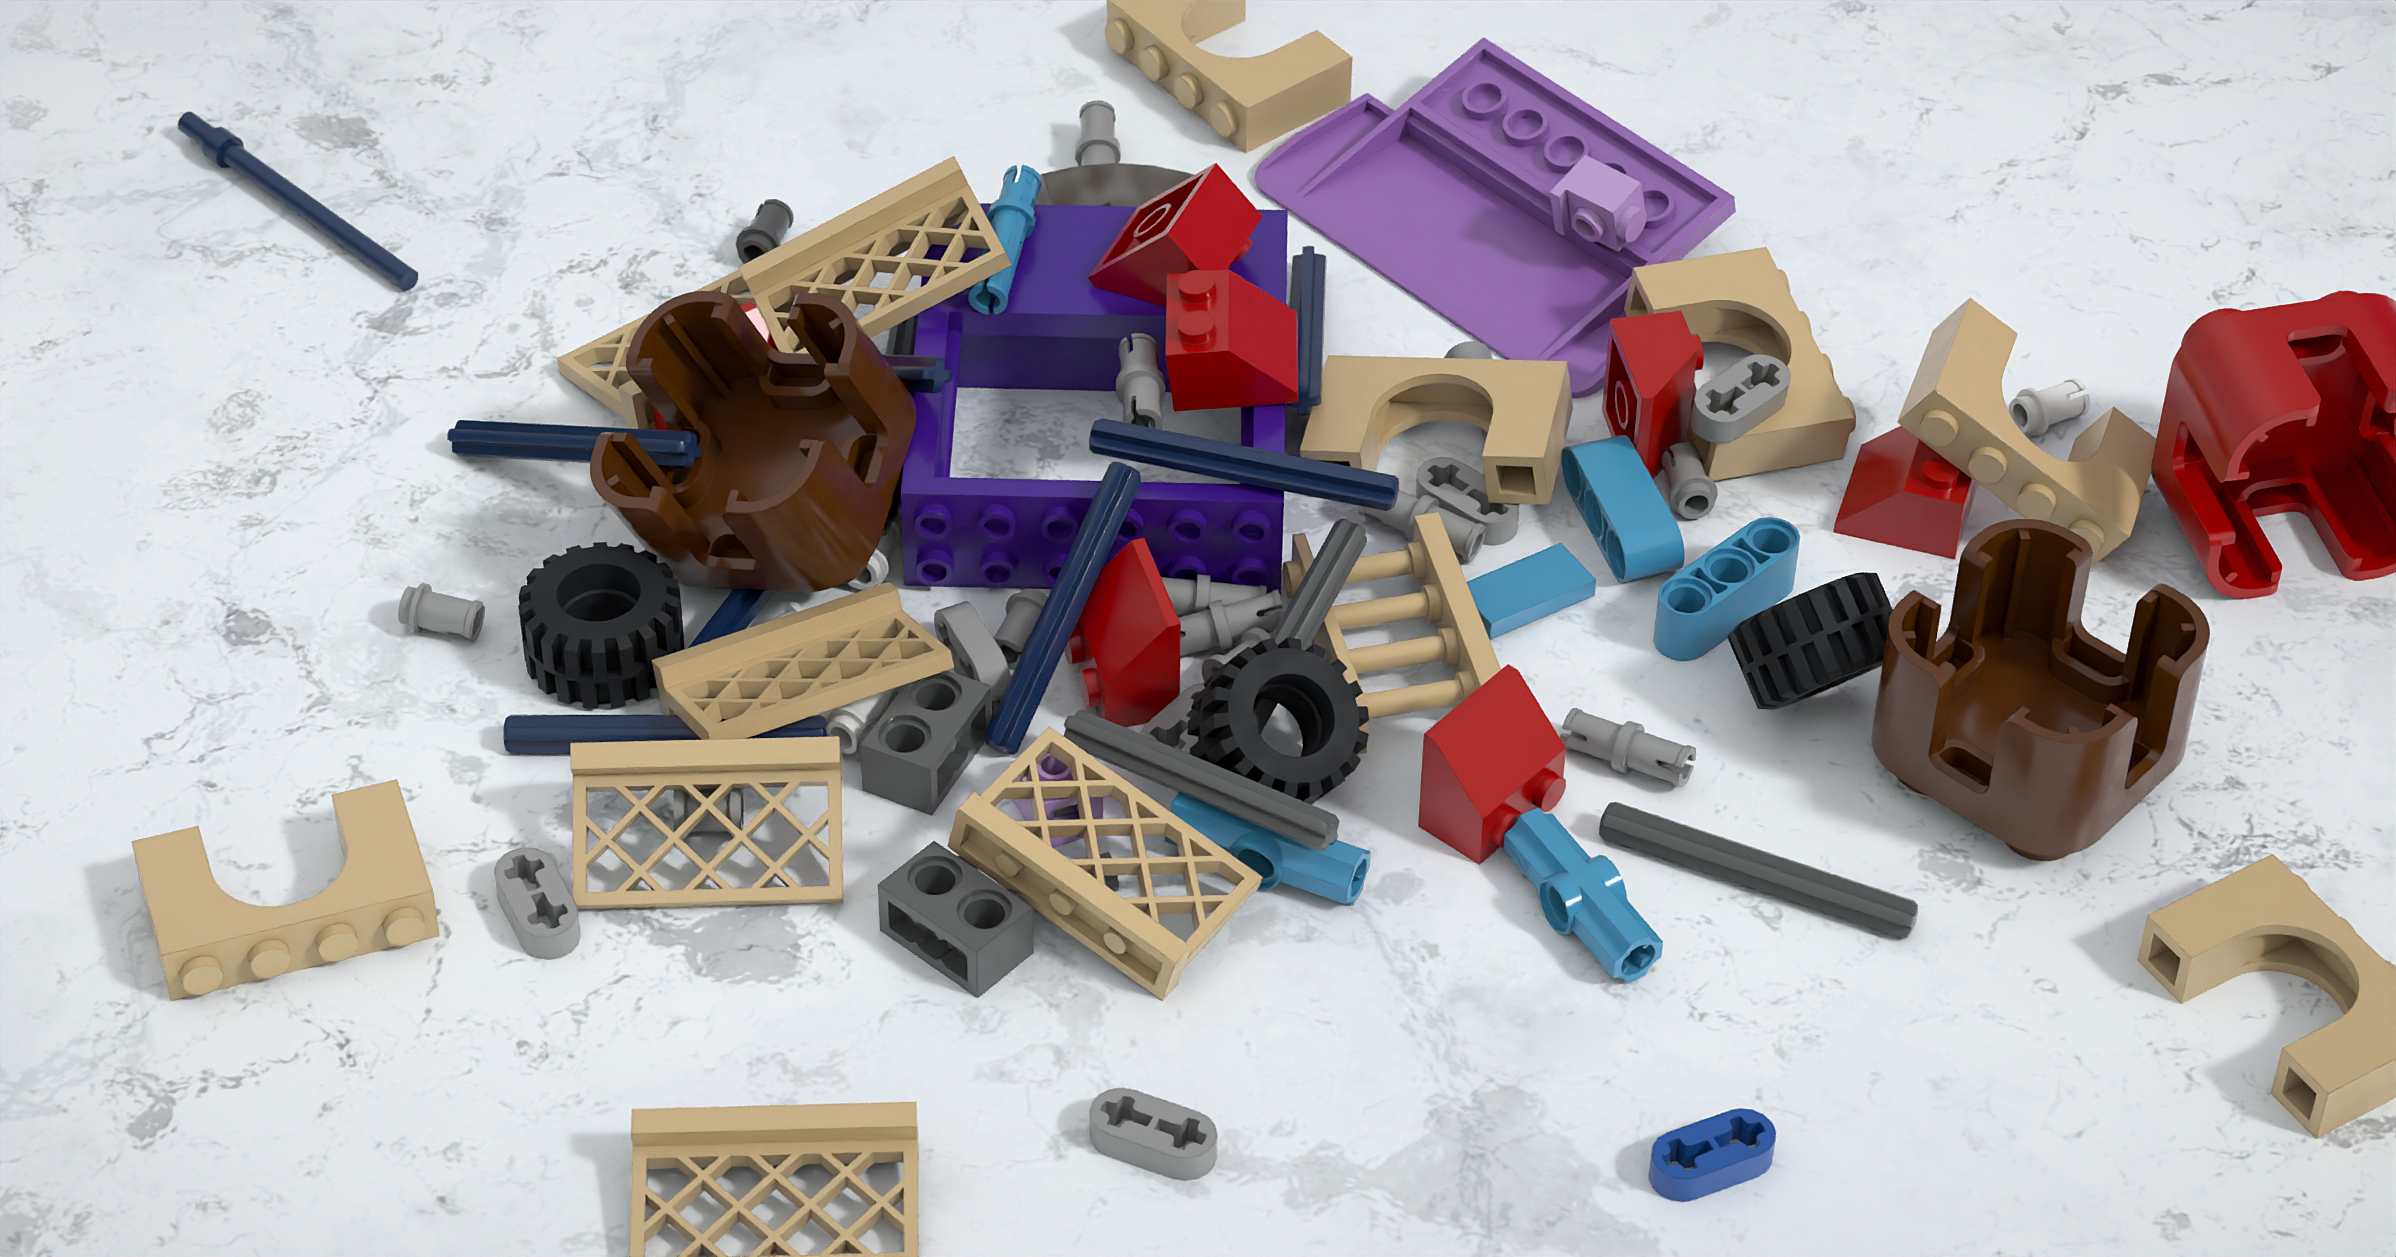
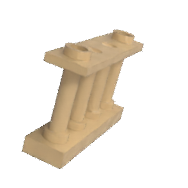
[1282,512,1501,755]

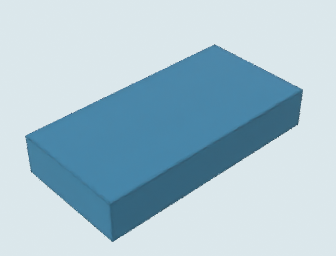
[1467,543,1596,640]

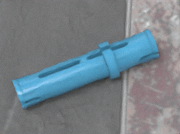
[968,165,1042,315]

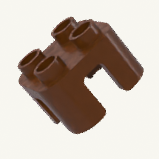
[590,291,917,592]
[1871,519,2210,861]

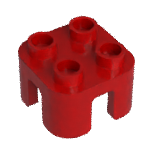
[2151,291,2396,599]

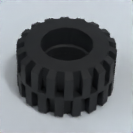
[518,542,685,709]
[1727,572,1893,710]
[1187,637,1369,805]

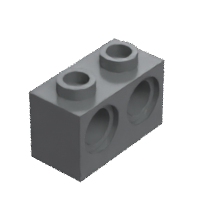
[856,670,992,815]
[878,841,1034,998]

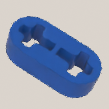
[1648,1108,1776,1202]

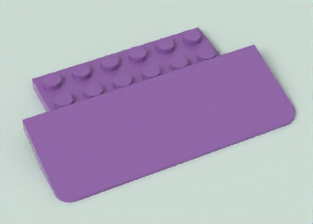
[1255,37,1736,398]

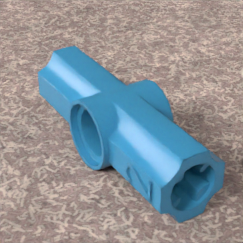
[1165,793,1371,905]
[1503,808,1663,984]

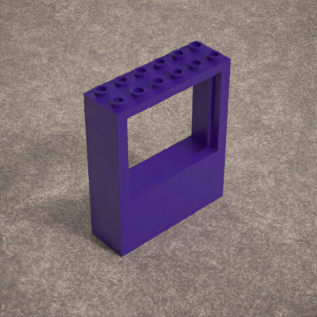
[901,203,1288,595]

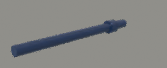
[178,112,418,291]

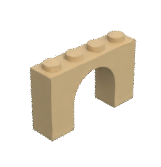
[1105,0,1353,153]
[1624,247,1856,481]
[1897,298,2156,567]
[1299,355,1573,505]
[131,779,440,1001]
[2137,854,2396,1139]

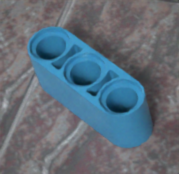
[1562,435,1685,582]
[1653,517,1800,661]

